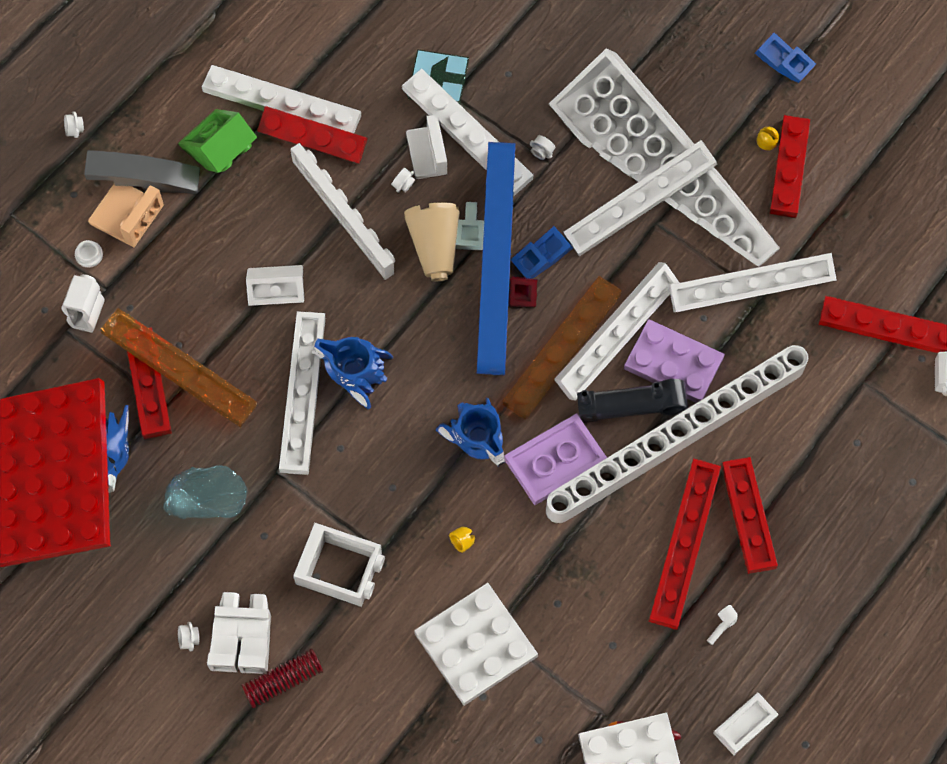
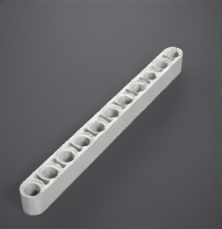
[546,345,808,523]

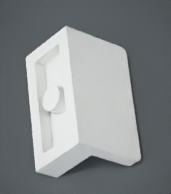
[406,115,447,179]
[246,265,304,306]

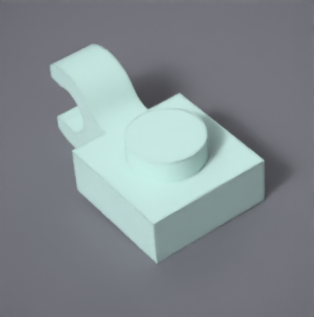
[456,202,484,250]

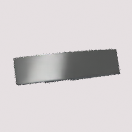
[84,150,200,194]

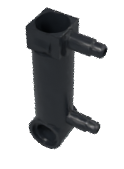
[577,379,688,423]

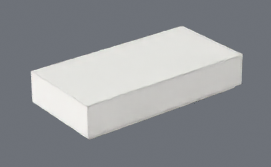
[713,692,779,755]

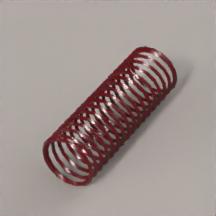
[241,648,323,708]

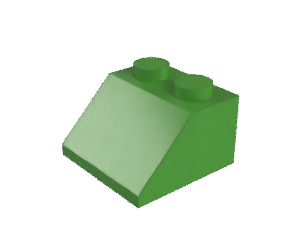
[178,109,257,173]

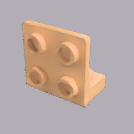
[88,184,164,248]

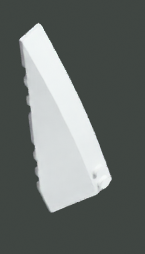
[549,48,780,267]

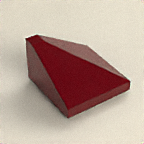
[508,277,538,307]

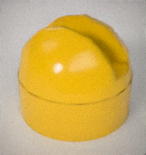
[756,126,779,150]
[449,527,475,553]

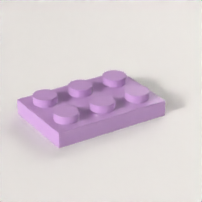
[624,319,725,403]
[504,413,607,505]

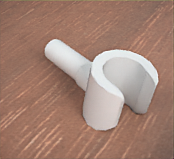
[707,605,737,645]

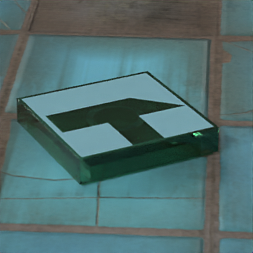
[408,49,469,105]

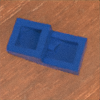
[755,33,816,83]
[511,226,573,279]

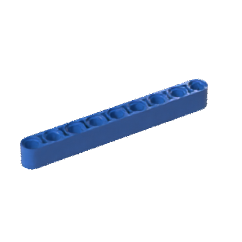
[477,142,516,375]

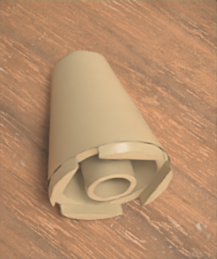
[404,203,459,282]

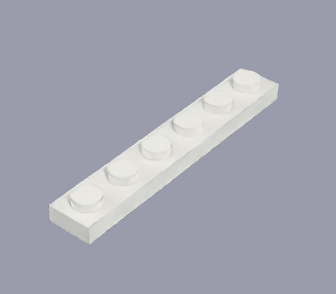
[202,65,361,133]
[402,69,533,196]
[564,140,717,256]
[291,143,395,280]
[669,253,836,312]
[554,262,679,401]
[279,311,325,475]

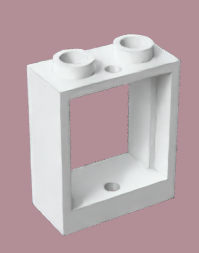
[294,523,385,607]

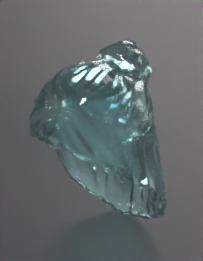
[163,465,248,520]

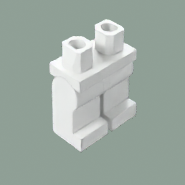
[207,592,271,674]

